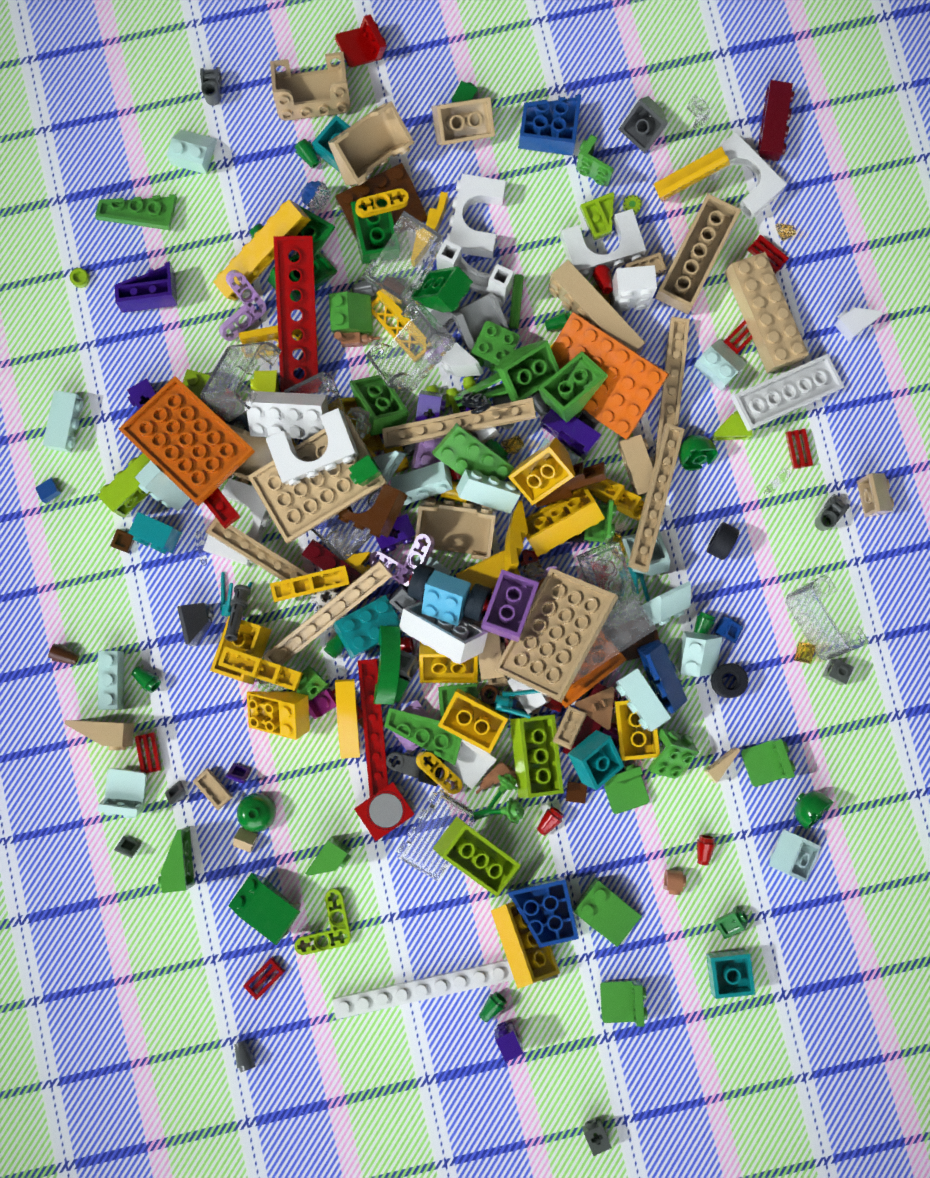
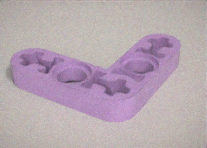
[219,270,266,341]
[369,534,435,586]

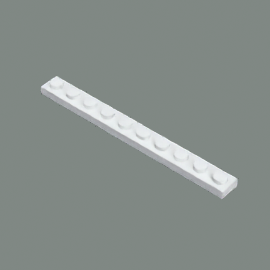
[332,959,514,1019]

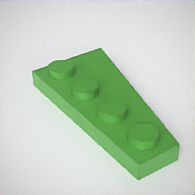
[95,194,177,230]

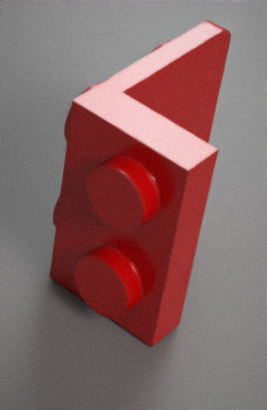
[335,14,387,67]

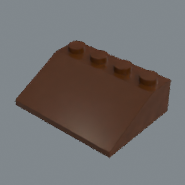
[335,163,427,241]

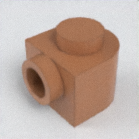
[663,870,686,895]

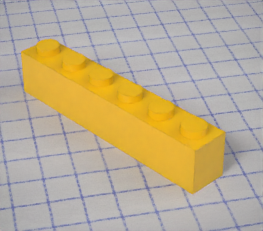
[213,199,311,301]

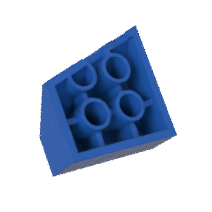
[518,94,582,156]
[637,640,688,714]
[507,876,579,948]

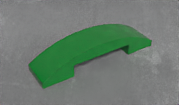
[374,625,401,705]

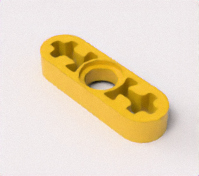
[355,188,409,218]
[416,751,462,794]

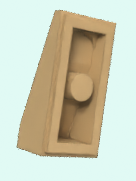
[704,747,740,783]

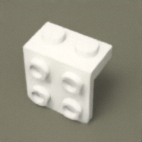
[444,739,497,788]

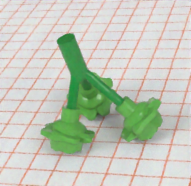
[472,773,525,824]

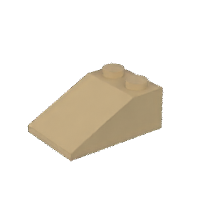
[431,97,495,145]
[64,720,134,751]

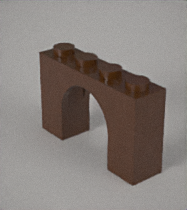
[336,484,408,538]

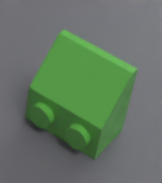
[329,291,373,334]
[305,836,351,876]

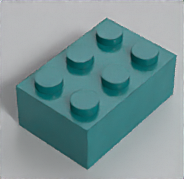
[333,595,402,659]

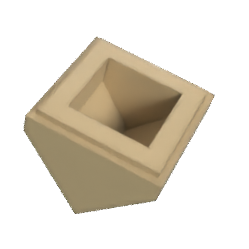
[233,827,258,853]

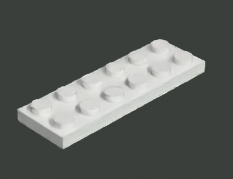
[731,354,844,431]

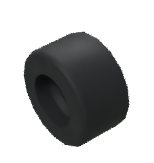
[707,522,739,560]
[711,663,748,698]

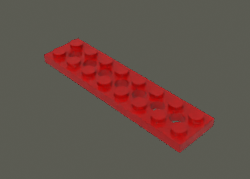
[273,236,319,393]

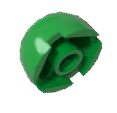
[678,435,718,471]
[794,791,834,830]
[237,793,276,832]

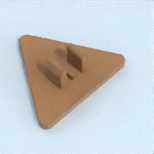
[575,687,615,730]

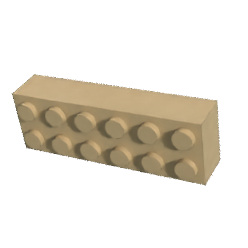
[655,193,741,315]
[725,252,809,374]
[549,260,645,354]

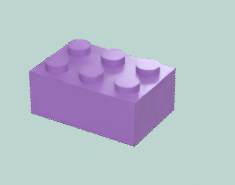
[481,570,539,642]

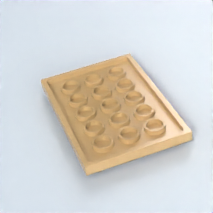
[248,415,387,544]
[495,568,619,702]

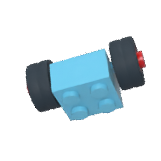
[408,564,492,626]

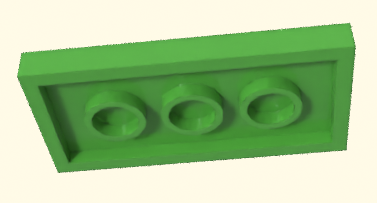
[432,423,514,481]

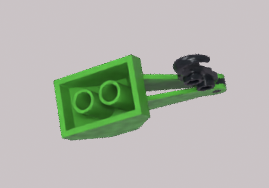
[454,340,560,414]

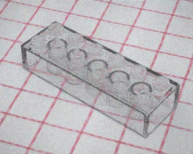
[572,595,657,684]

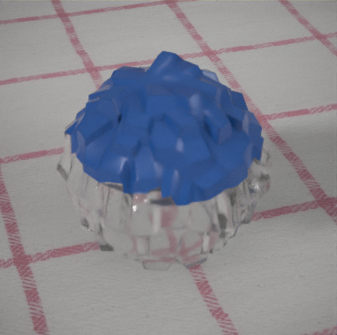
[301,181,331,210]

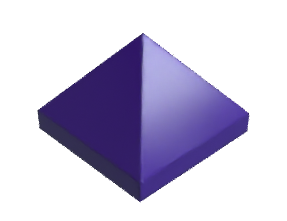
[226,763,252,784]

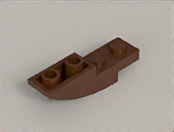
[536,462,607,507]

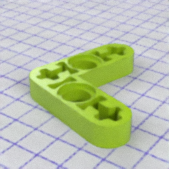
[294,888,351,955]

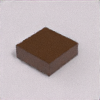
[110,529,134,554]
[565,781,587,804]

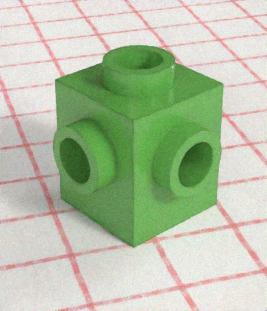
[297,665,328,700]

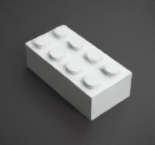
[245,391,329,439]
[399,601,488,664]

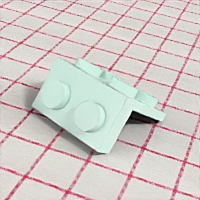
[97,768,147,818]

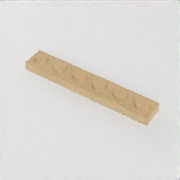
[205,517,308,581]

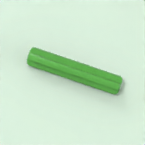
[509,274,524,329]

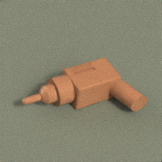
[334,332,381,348]
[476,761,516,794]

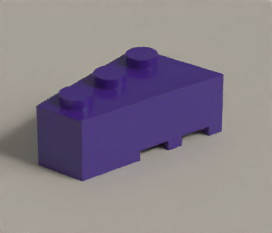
[114,261,178,313]
[540,409,602,460]

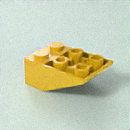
[246,691,310,740]

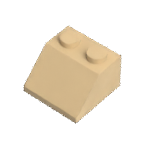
[856,473,894,518]

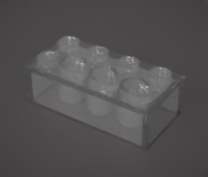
[577,541,645,629]

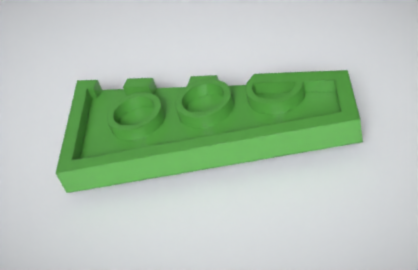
[384,708,462,765]

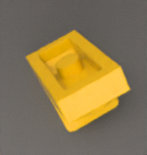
[341,552,372,574]

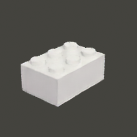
[610,265,657,312]

